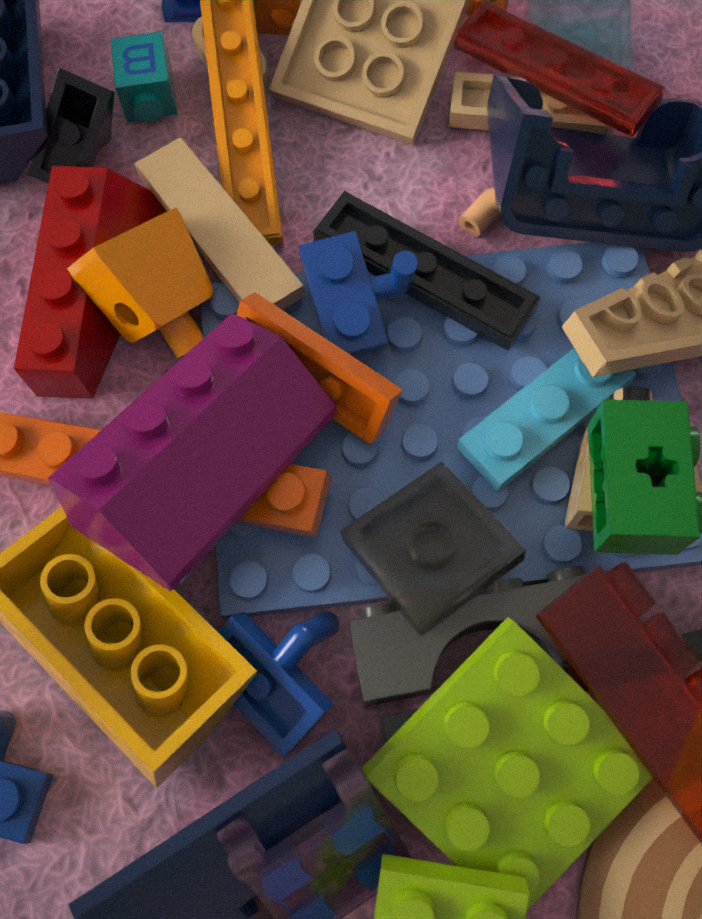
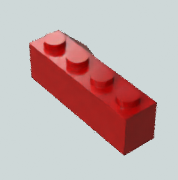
[14,166,167,399]

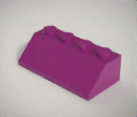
[48,313,337,592]

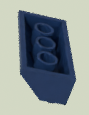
[0,0,48,183]
[68,729,383,919]

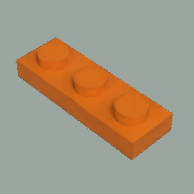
[236,292,403,445]

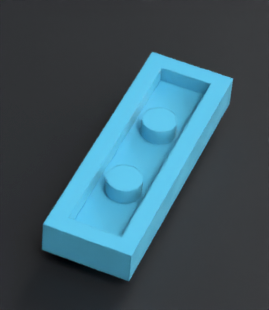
[456,348,636,493]

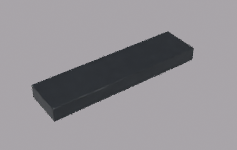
[313,191,541,351]

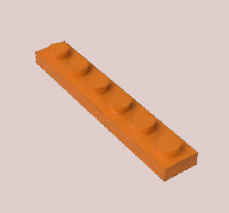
[0,412,331,538]

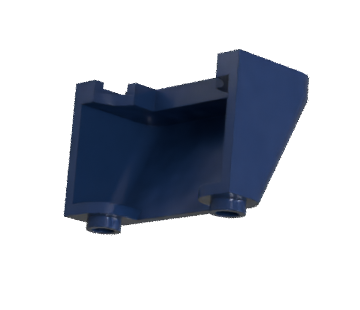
[487,74,702,252]

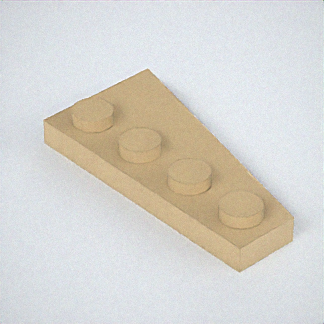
[562,249,702,377]

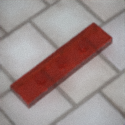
[454,1,665,137]

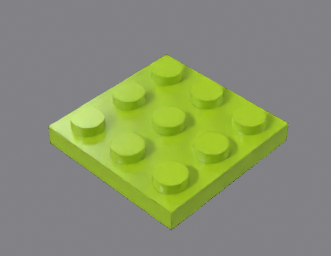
[362,617,662,911]

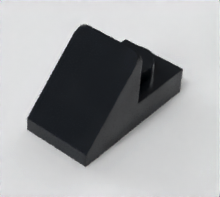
[27,68,114,183]

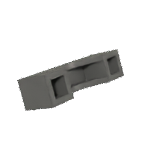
[348,566,630,707]

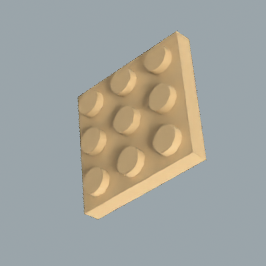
[268,0,470,146]

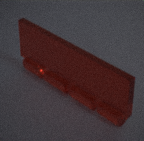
[535,562,702,844]

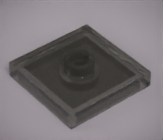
[340,461,526,636]

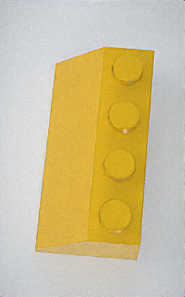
[0,506,257,788]

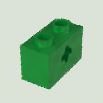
[588,399,702,555]

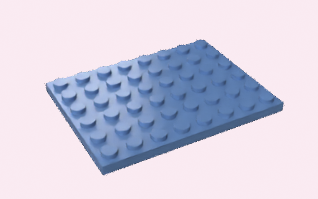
[200,242,702,620]

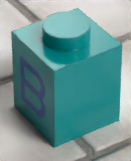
[110,31,178,122]

